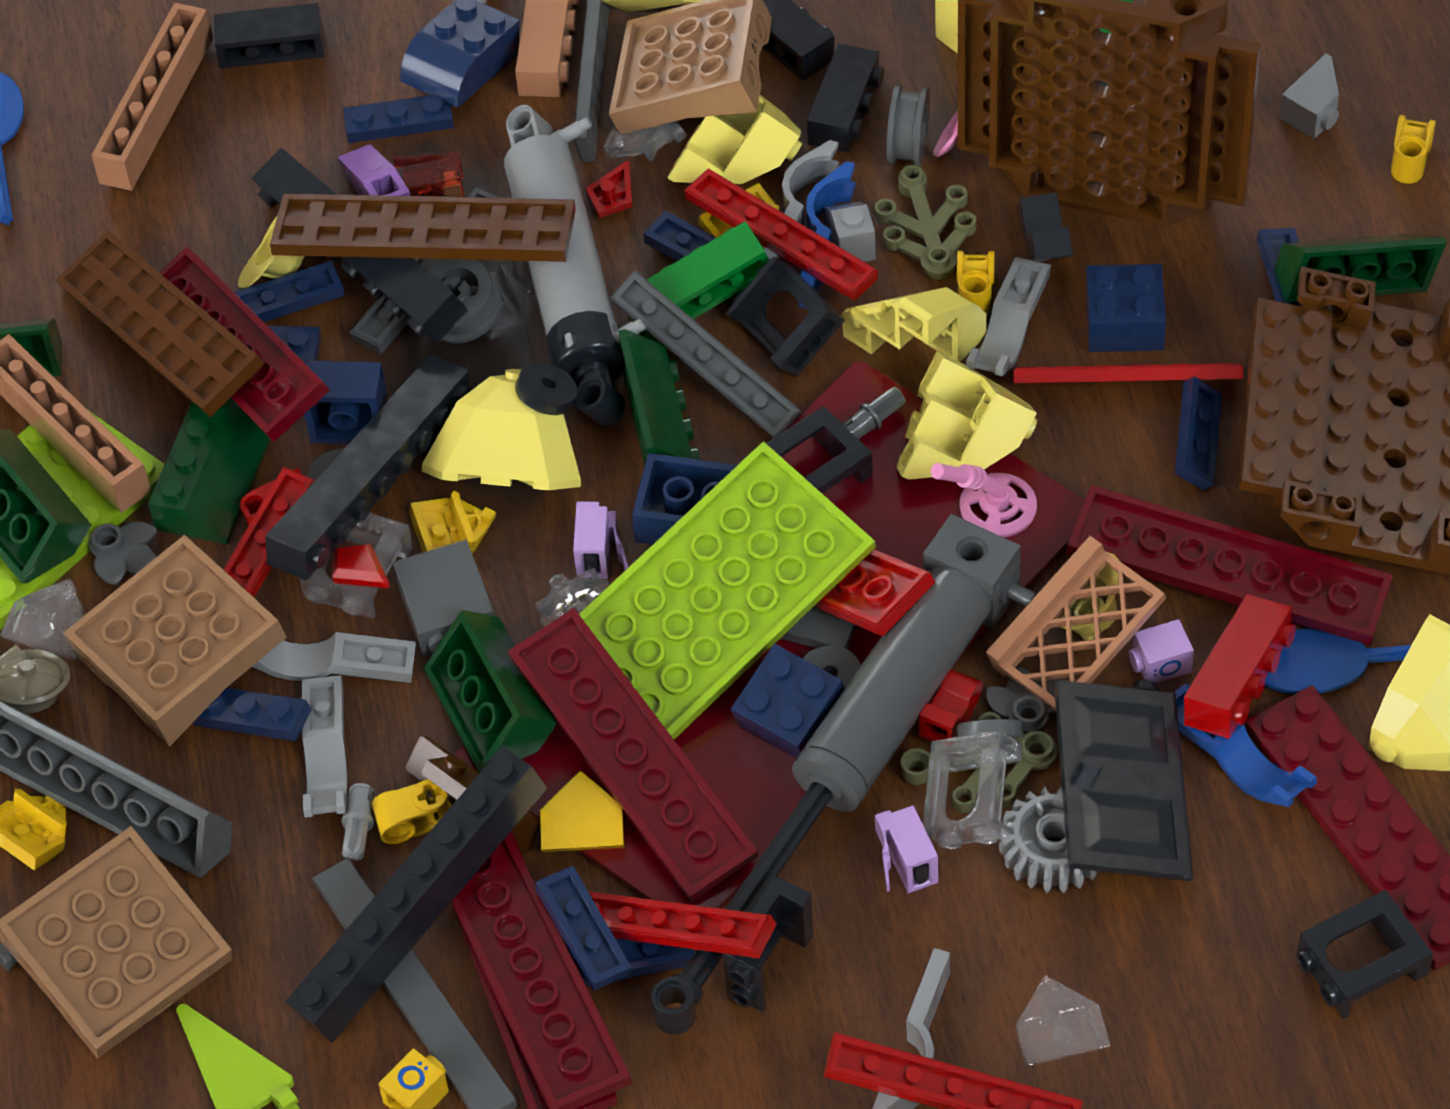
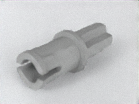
[341,783,375,861]

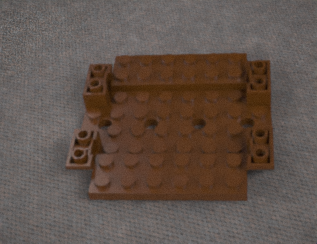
[958,0,1261,227]
[1238,267,1450,575]

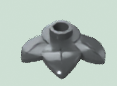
[89,522,157,586]
[987,666,1064,734]

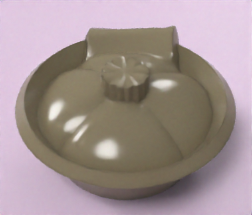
[0,645,70,713]

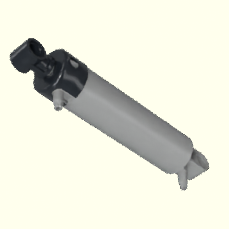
[504,105,646,427]

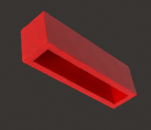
[1184,594,1296,739]

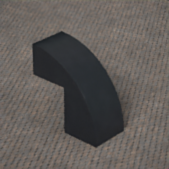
[1017,192,1073,262]

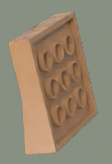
[609,0,772,135]
[63,535,287,747]
[0,826,232,1059]

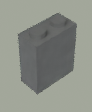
[392,539,495,656]

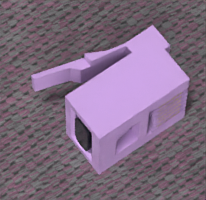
[573,502,629,579]
[875,805,938,893]

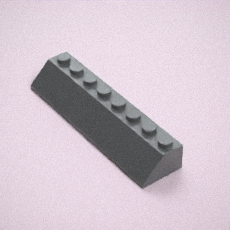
[0,700,233,878]

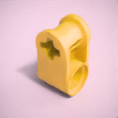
[1391,115,1436,184]
[957,251,995,315]
[372,779,452,844]

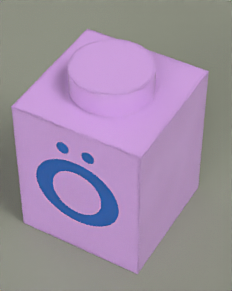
[1129,619,1194,683]

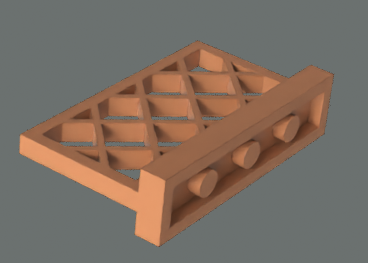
[986,536,1166,711]

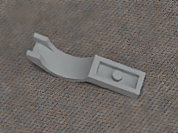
[764,140,839,263]
[966,257,1051,376]
[252,632,416,683]
[302,675,348,818]
[872,948,950,1109]

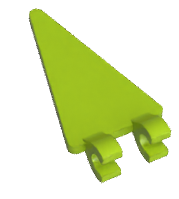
[176,1004,300,1109]

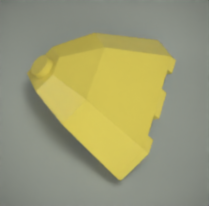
[668,95,802,184]
[842,287,987,362]
[896,350,1037,480]
[422,369,581,490]
[1368,614,1450,771]

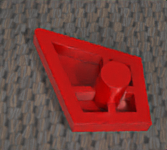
[585,161,633,218]
[332,543,390,588]

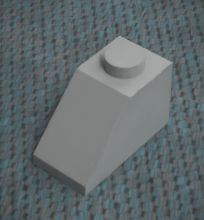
[1280,53,1339,139]
[824,201,876,262]

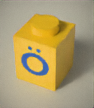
[378,1048,449,1109]

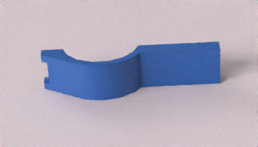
[798,161,856,308]
[1174,683,1317,807]

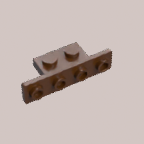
[405,736,541,854]

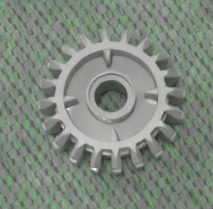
[999,786,1097,894]

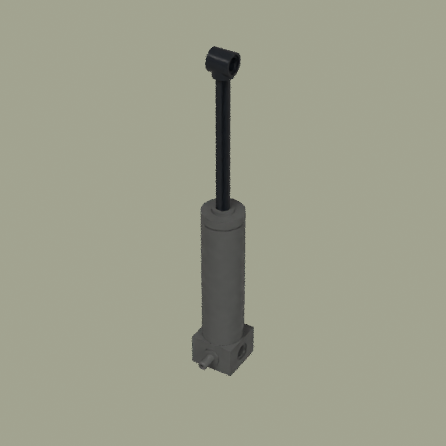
[651,514,1037,1035]

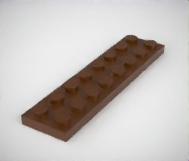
[270,194,576,262]
[55,230,265,417]

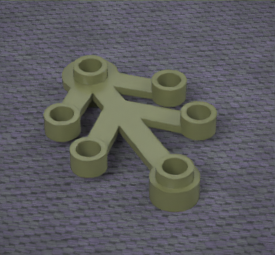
[875,165,977,280]
[901,712,1057,813]

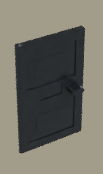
[1054,680,1193,881]

